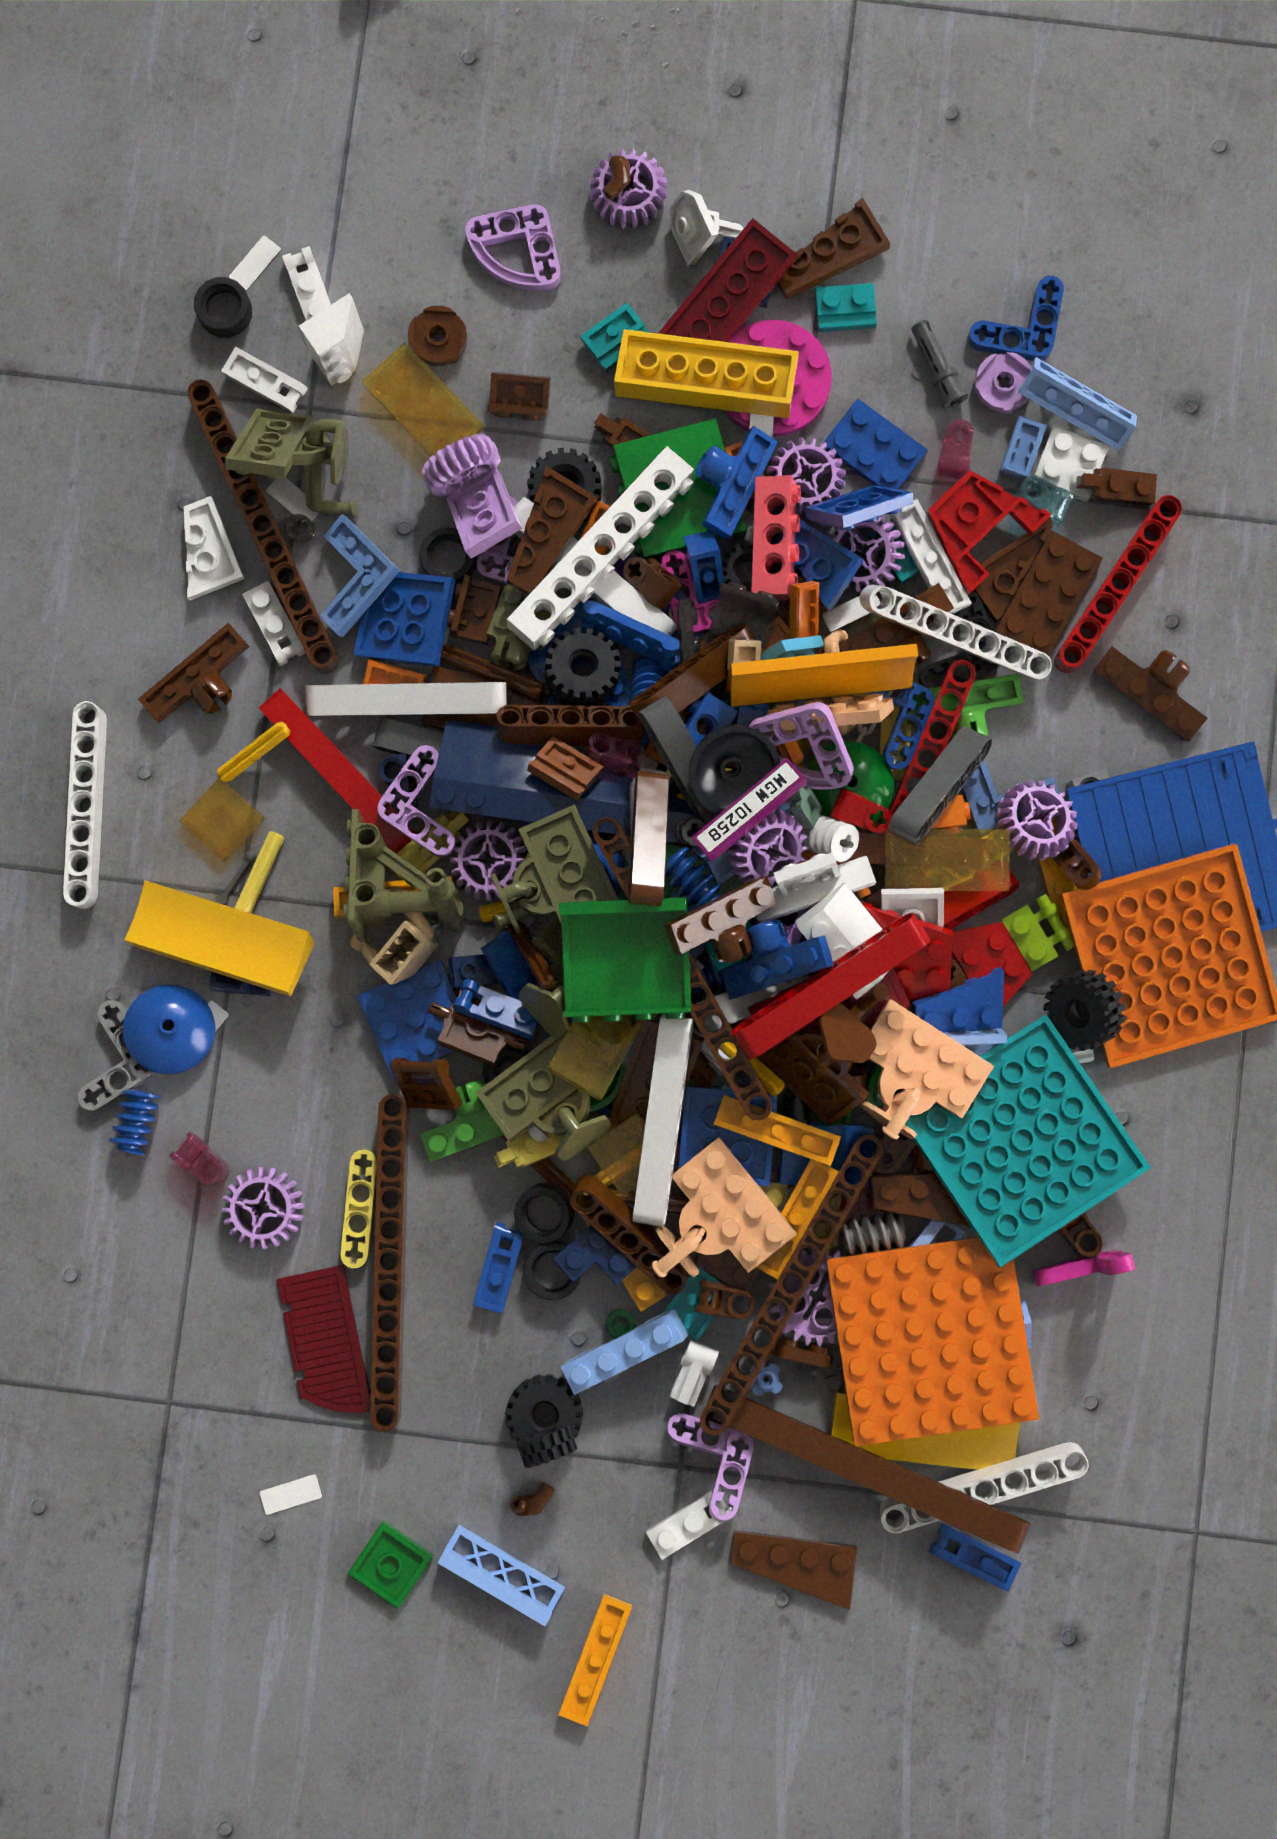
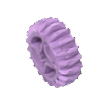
[590,148,668,230]
[421,434,501,497]
[766,437,846,517]
[828,515,905,593]
[995,780,1078,861]
[727,808,808,888]
[450,820,528,902]
[221,1167,305,1250]

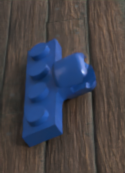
[695,426,778,540]
[721,920,834,1000]

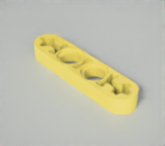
[340,1149,377,1268]

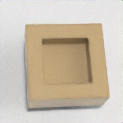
[727,640,762,670]

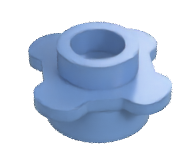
[750,1363,782,1396]

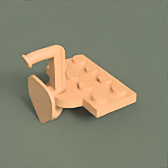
[765,629,894,736]
[859,999,994,1140]
[652,1137,797,1278]

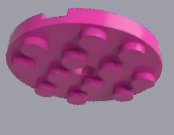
[723,320,832,437]

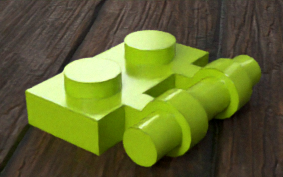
[1001,894,1075,971]

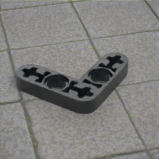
[918,591,998,689]

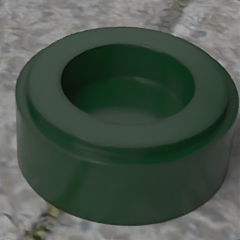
[605,1308,636,1339]

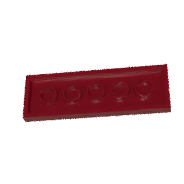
[658,218,798,342]

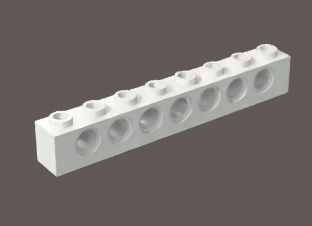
[507,446,694,651]

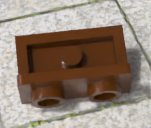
[487,372,551,421]
[447,574,502,645]

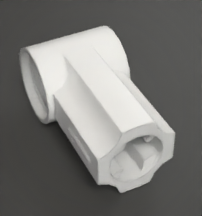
[670,1339,719,1407]

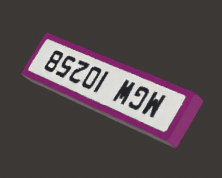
[691,758,808,862]

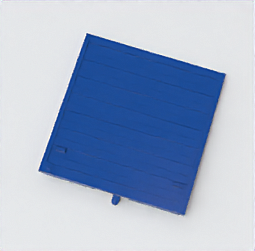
[1066,741,1277,932]

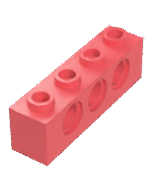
[751,475,801,602]

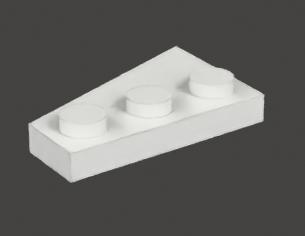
[184,496,245,600]

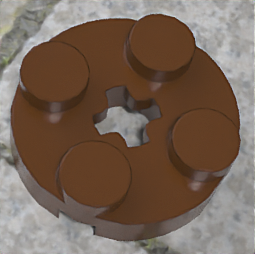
[408,305,467,366]

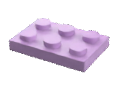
[446,467,522,559]

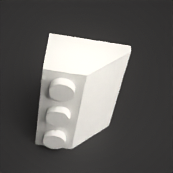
[299,294,364,386]
[796,883,888,1000]

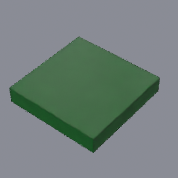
[347,1520,434,1610]

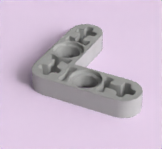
[78,1000,156,1111]

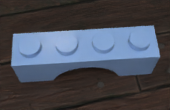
[561,1307,688,1395]

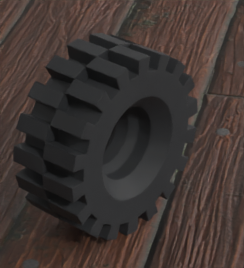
[527,448,602,523]
[544,628,621,706]
[1043,970,1126,1051]
[505,1374,583,1442]

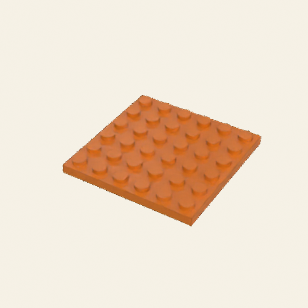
[1060,843,1277,1068]
[826,1237,1039,1447]

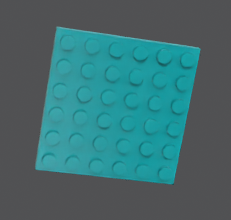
[905,1014,1151,1268]

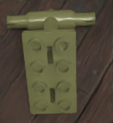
[343,809,465,943]

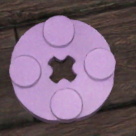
[974,352,1031,414]

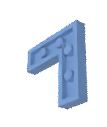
[320,514,400,638]
[961,760,1060,835]

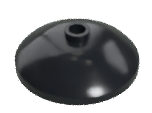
[689,725,780,815]

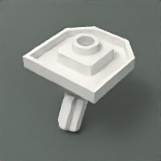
[670,190,743,266]

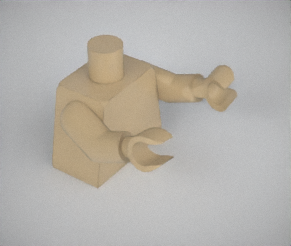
[350,886,439,985]

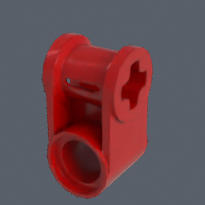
[830,788,892,833]

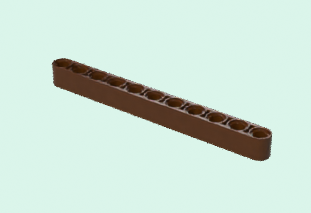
[187,379,339,674]
[593,817,772,1121]
[370,1094,409,1432]
[700,1135,884,1435]
[705,1385,1030,1554]

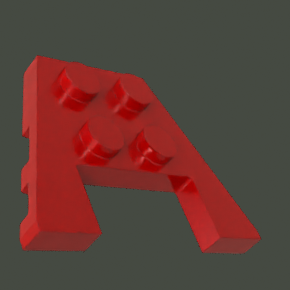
[926,470,1052,595]
[861,902,953,1001]
[952,922,1033,1007]

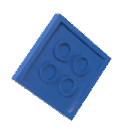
[353,572,456,667]
[357,960,457,1079]
[679,1085,777,1186]

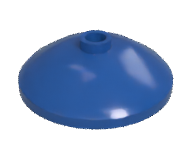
[123,985,215,1075]

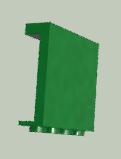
[609,418,747,559]
[559,897,692,1022]

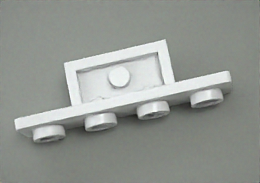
[756,852,876,923]

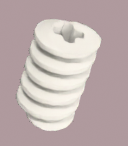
[801,814,859,862]

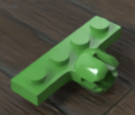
[906,674,1024,739]
[420,1080,504,1162]

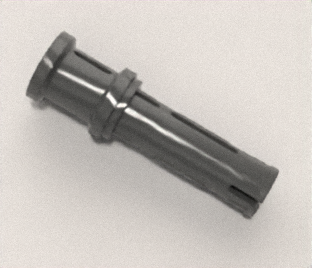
[911,320,968,409]

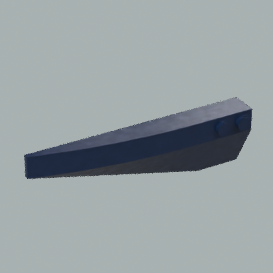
[429,720,697,846]

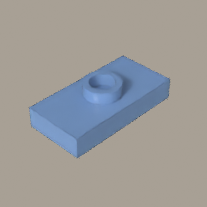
[999,415,1047,482]

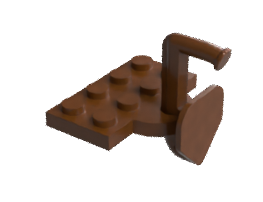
[756,983,889,1126]

